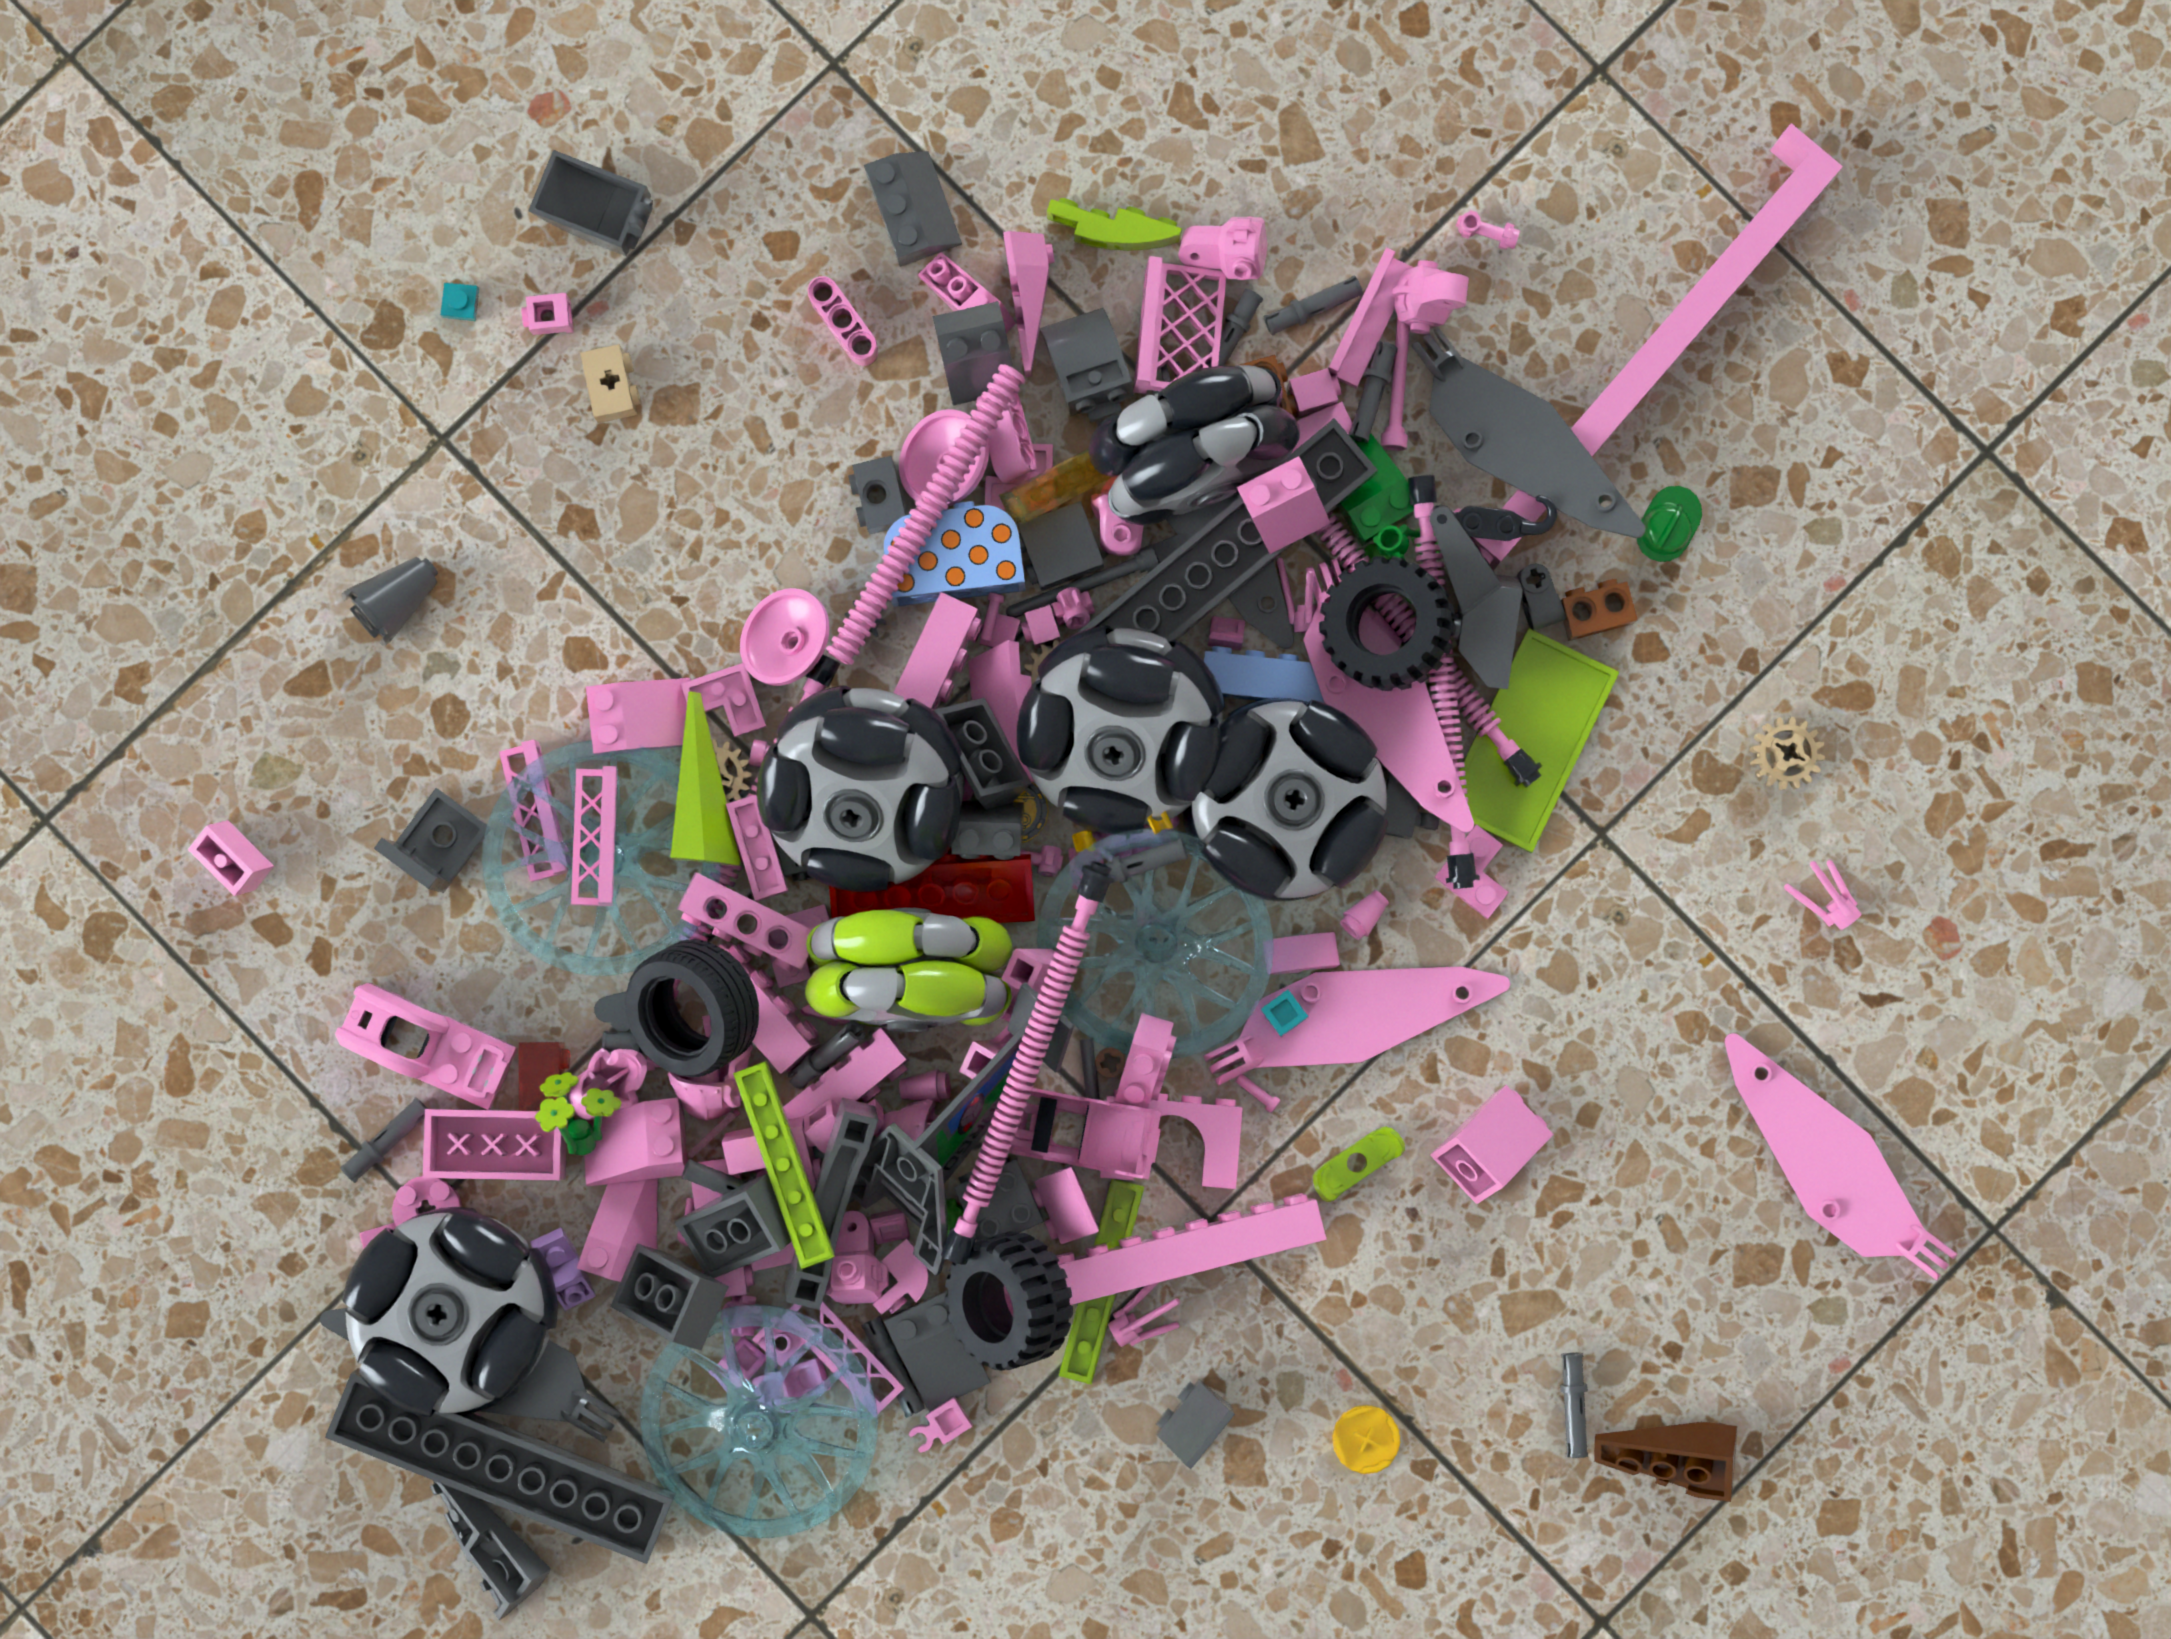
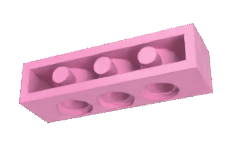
[677,872,812,972]

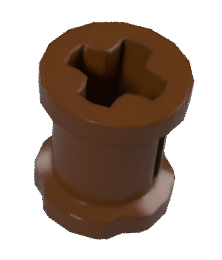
[1095,1047,1125,1078]

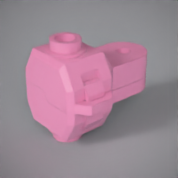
[1178,216,1267,280]
[1391,260,1469,334]
[825,1211,889,1305]

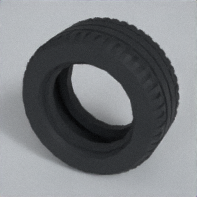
[625,939,759,1077]

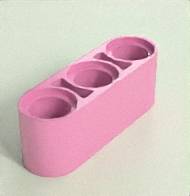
[808,276,878,366]
[976,393,1037,483]

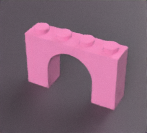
[959,949,1077,1079]
[1100,1090,1243,1189]
[722,1117,838,1271]

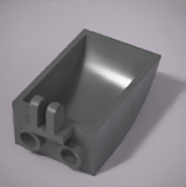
[528,150,653,256]
[1040,308,1134,426]

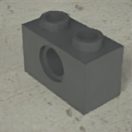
[848,456,906,535]

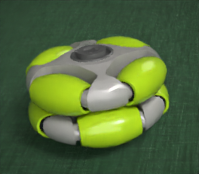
[805,908,1013,1032]

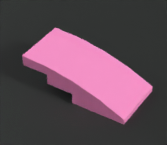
[968,640,1034,782]

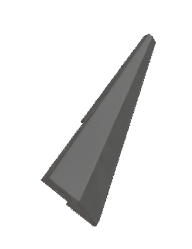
[430,1480,551,1620]

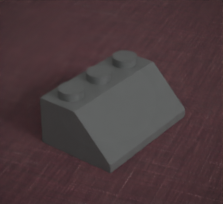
[864,151,962,267]
[933,698,1031,810]

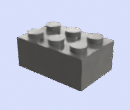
[610,1243,729,1350]

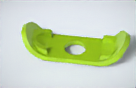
[1313,1126,1405,1202]

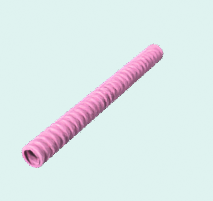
[826,364,1026,665]

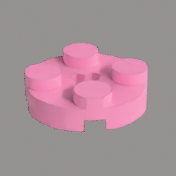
[392,1176,462,1226]

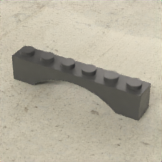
[784,1098,878,1310]

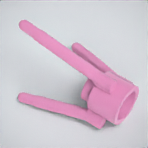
[1277,557,1334,633]
[1784,860,1861,930]
[1108,1283,1180,1347]

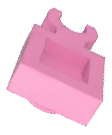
[909,1396,973,1453]

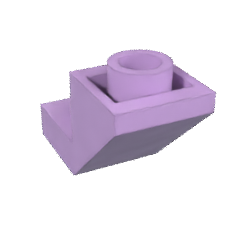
[530,1227,596,1310]

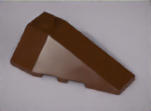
[1594,1422,1737,1502]

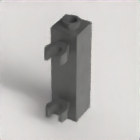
[1383,772,1440,839]

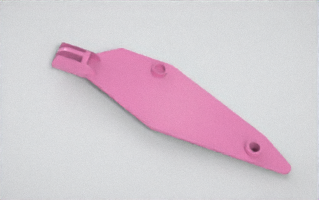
[1303,558,1474,833]
[1203,966,1510,1086]
[1725,1033,1957,1281]

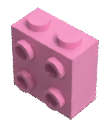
[1114,1013,1177,1109]

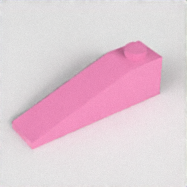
[1003,231,1055,377]
[577,1178,658,1282]

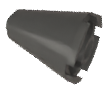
[342,557,438,646]

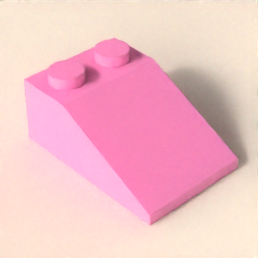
[586,678,691,757]
[584,1097,687,1187]
[1031,1165,1099,1244]

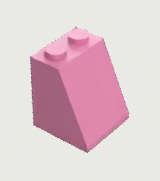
[1237,456,1331,554]
[1430,1085,1554,1204]

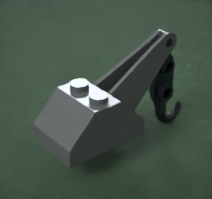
[1429,495,1557,689]

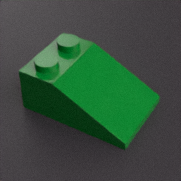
[1338,433,1415,546]

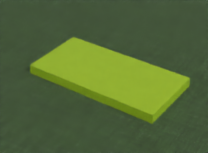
[1459,628,1619,853]

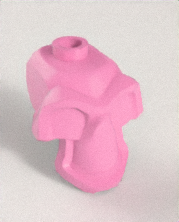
[1091,476,1144,556]
[566,1048,647,1121]

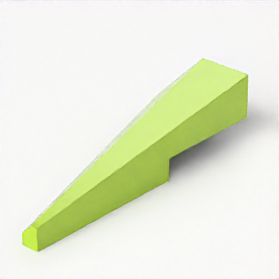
[670,691,741,866]

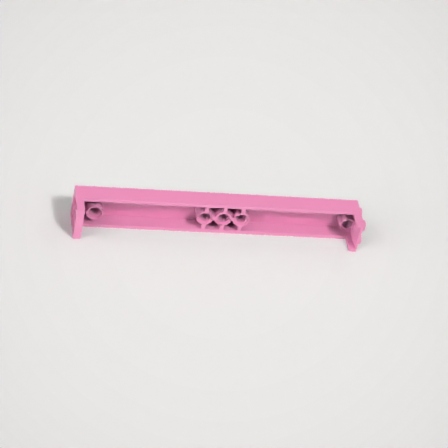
[1454,123,1843,571]

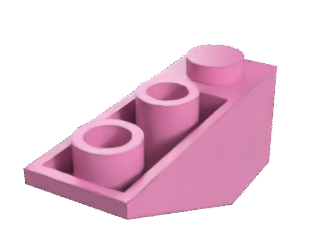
[918,252,1016,333]

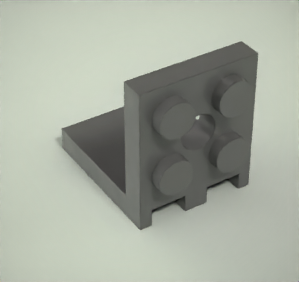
[374,788,492,893]

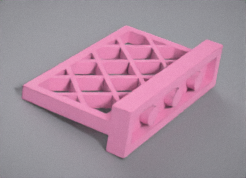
[1133,256,1226,394]

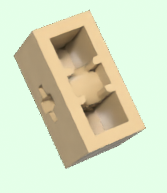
[580,344,641,423]

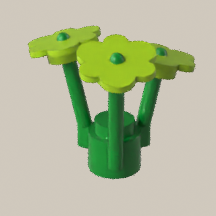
[535,1072,621,1155]

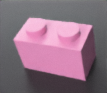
[188,820,274,896]

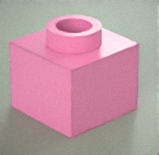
[1020,605,1061,649]

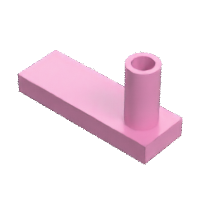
[726,795,789,902]

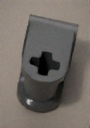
[1516,563,1565,631]

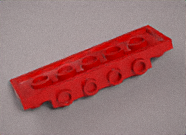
[829,847,1035,923]

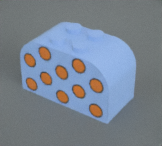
[884,501,1026,607]

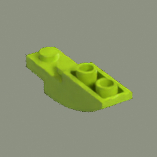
[1047,198,1182,251]

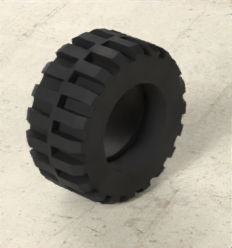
[1319,556,1456,691]
[945,1232,1073,1371]

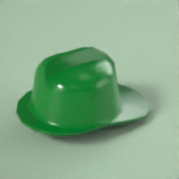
[1637,486,1702,562]

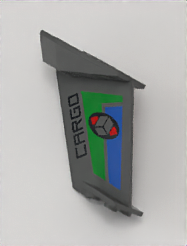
[851,982,1074,1276]

